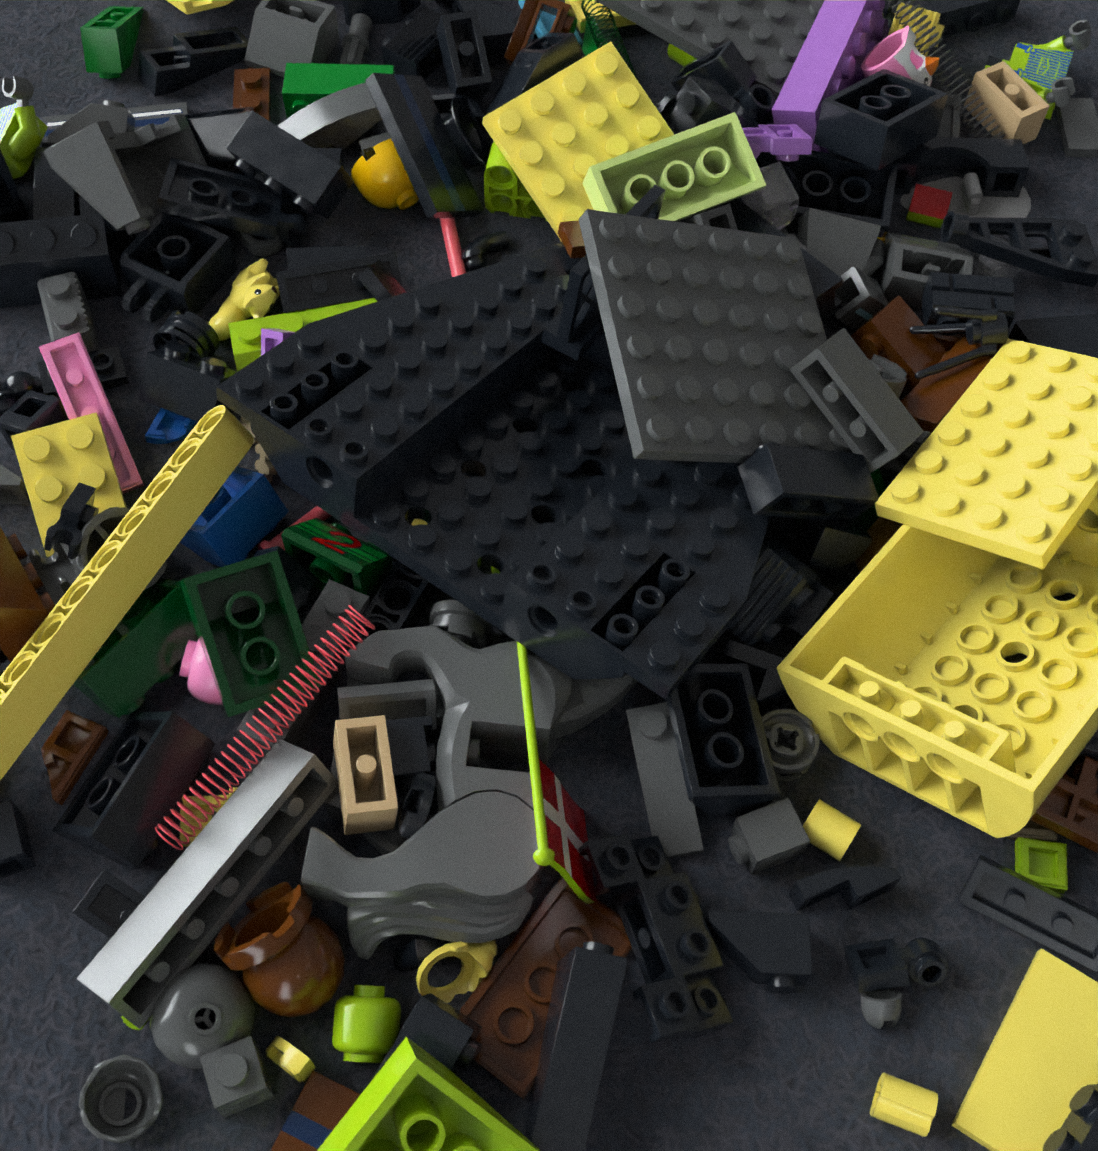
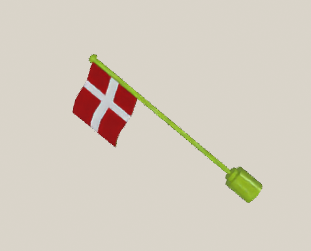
[491,566,596,904]

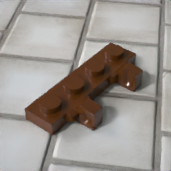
[1030,756,1098,853]

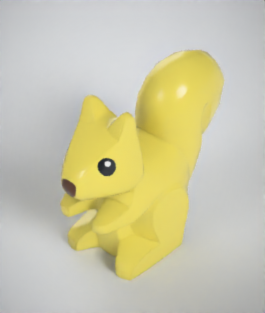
[208,258,280,341]

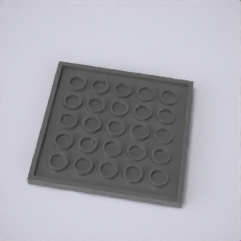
[579,209,854,463]

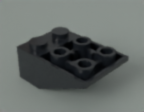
[479,33,585,130]

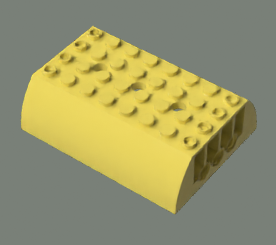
[776,494,1098,838]

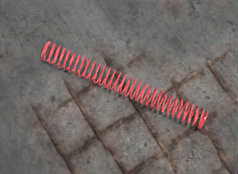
[155,605,375,850]

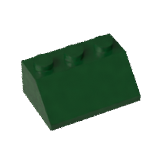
[73,578,198,718]

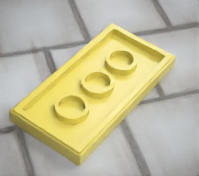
[951,948,1098,1151]

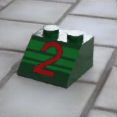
[281,518,393,602]

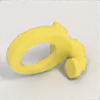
[416,940,497,1003]

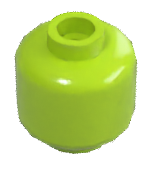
[332,985,401,1063]

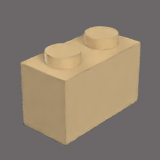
[964,61,1050,144]
[333,715,398,835]

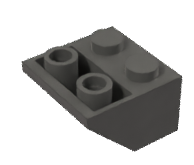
[245,0,340,77]
[880,232,973,309]

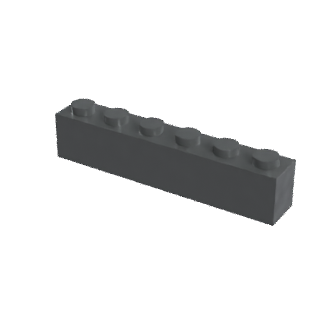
[77,739,338,1029]

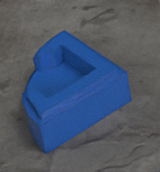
[144,408,198,444]

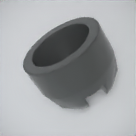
[861,988,902,1029]

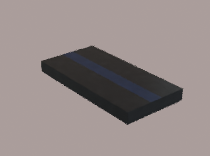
[365,73,484,219]

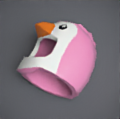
[860,25,940,86]

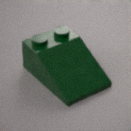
[179,550,321,717]

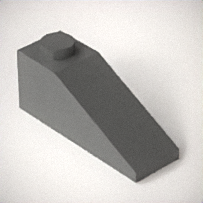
[626,702,704,859]

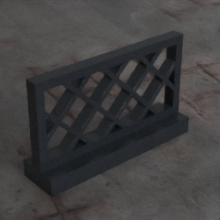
[541,185,666,361]

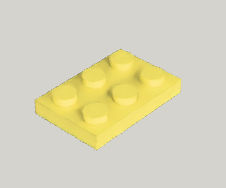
[11,412,127,558]

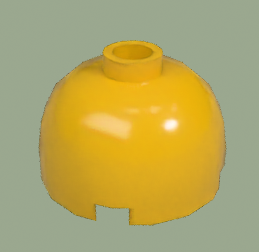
[351,138,419,209]

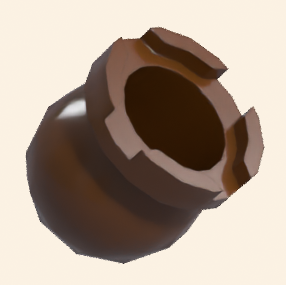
[214,882,345,1017]

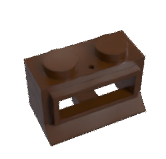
[504,0,577,66]

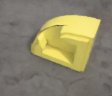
[265,1036,316,1083]

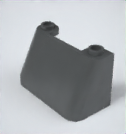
[44,114,207,235]

